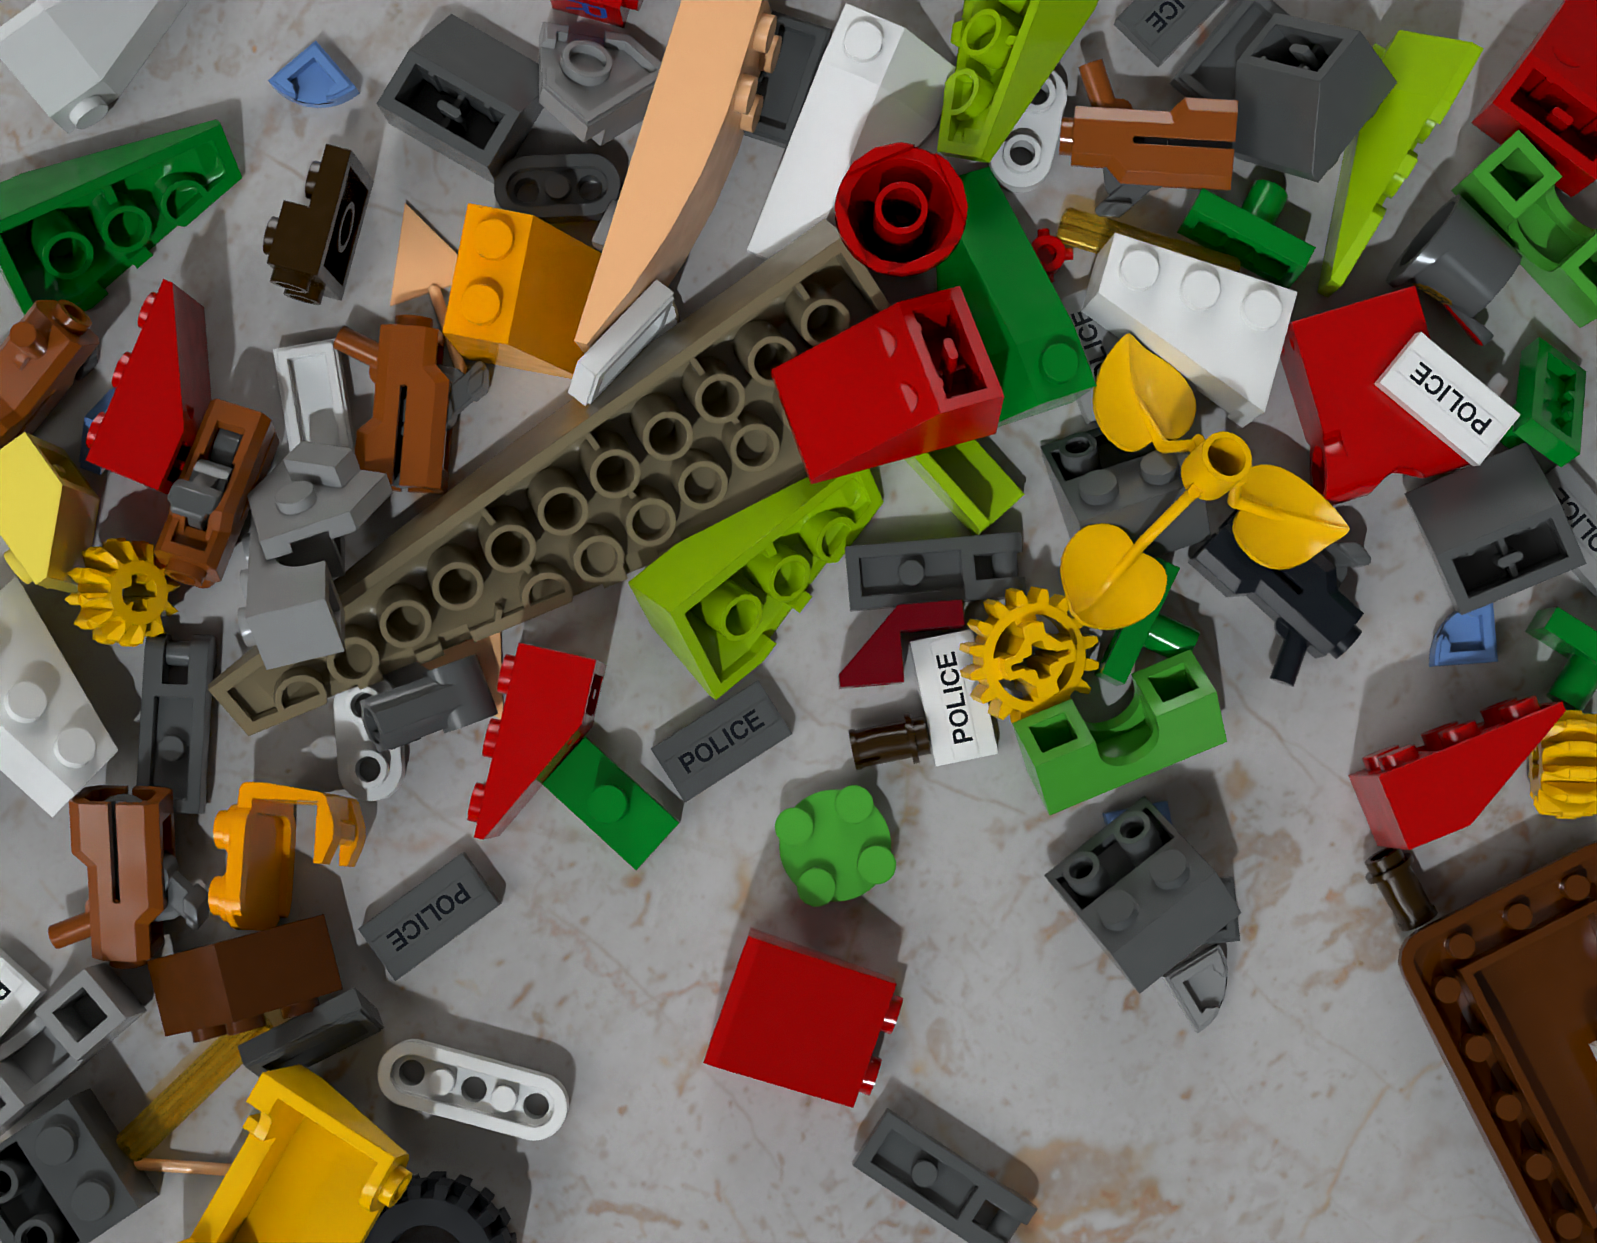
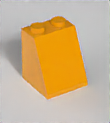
[442,203,602,379]

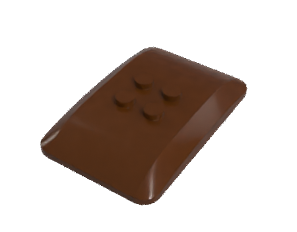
[1398,841,1597,1243]

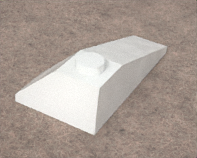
[0,0,189,134]
[747,3,956,260]

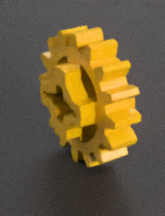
[959,586,1099,723]

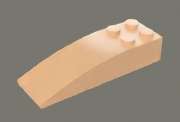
[574,0,782,354]

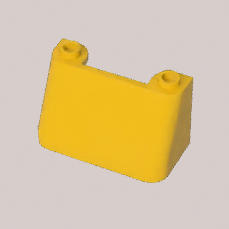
[177,1064,413,1243]

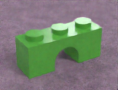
[1451,129,1597,328]
[1012,649,1227,815]

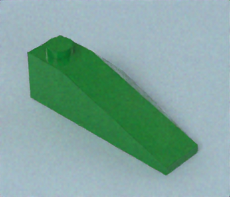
[0,119,242,316]
[936,166,1097,428]

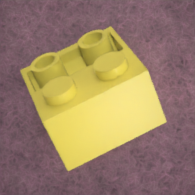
[0,432,100,593]

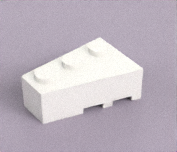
[1081,232,1297,428]
[0,576,118,818]

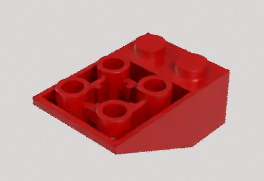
[1471,0,1597,198]
[85,279,212,495]
[771,286,1004,484]
[467,643,607,840]
[1348,695,1566,850]

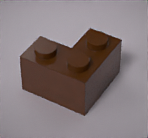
[147,914,343,1043]

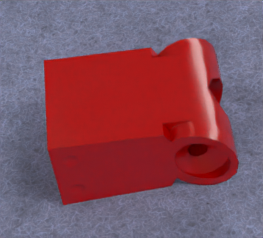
[1280,285,1471,506]

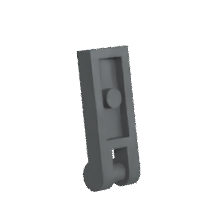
[844,532,1027,612]
[136,633,217,814]
[852,1108,1038,1243]

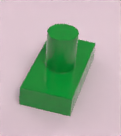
[1177,179,1316,289]
[1500,337,1586,468]
[1094,557,1200,686]
[1525,606,1597,712]
[542,737,680,870]

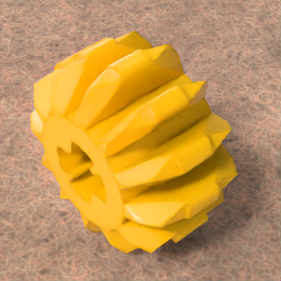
[63,538,181,647]
[1528,710,1597,819]

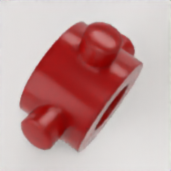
[1031,228,1074,283]

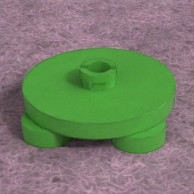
[775,785,896,907]

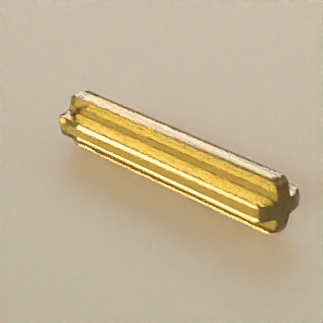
[1056,207,1241,273]
[116,1016,274,1162]

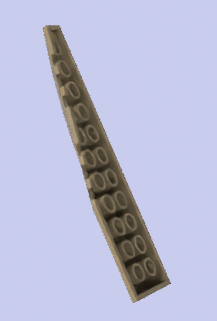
[208,219,891,736]

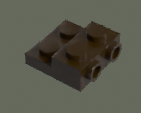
[263,144,374,305]

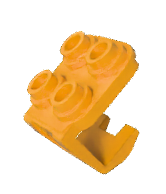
[208,782,366,930]

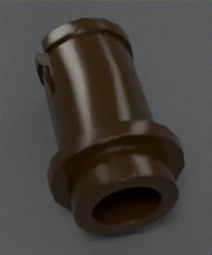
[848,713,931,770]
[1365,847,1438,932]

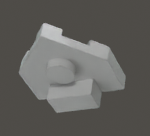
[539,22,662,146]
[247,441,393,560]

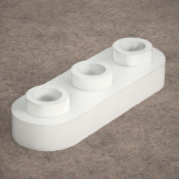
[377,1039,569,1141]

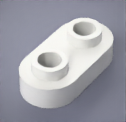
[988,70,1067,193]
[333,678,406,801]

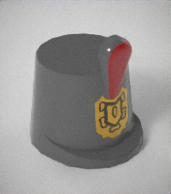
[1386,194,1522,347]

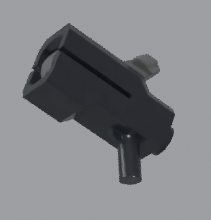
[1188,509,1371,687]

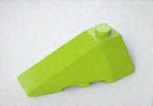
[937,0,1098,163]
[1317,30,1484,298]
[628,469,884,700]

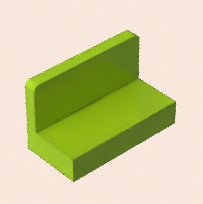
[904,440,1025,536]

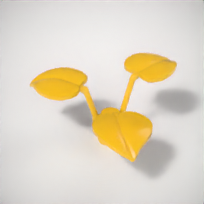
[1060,333,1350,630]

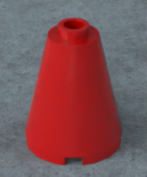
[834,142,968,277]

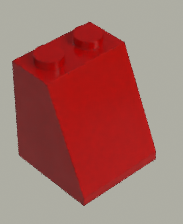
[703,927,903,1108]

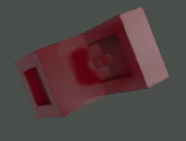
[838,599,964,689]

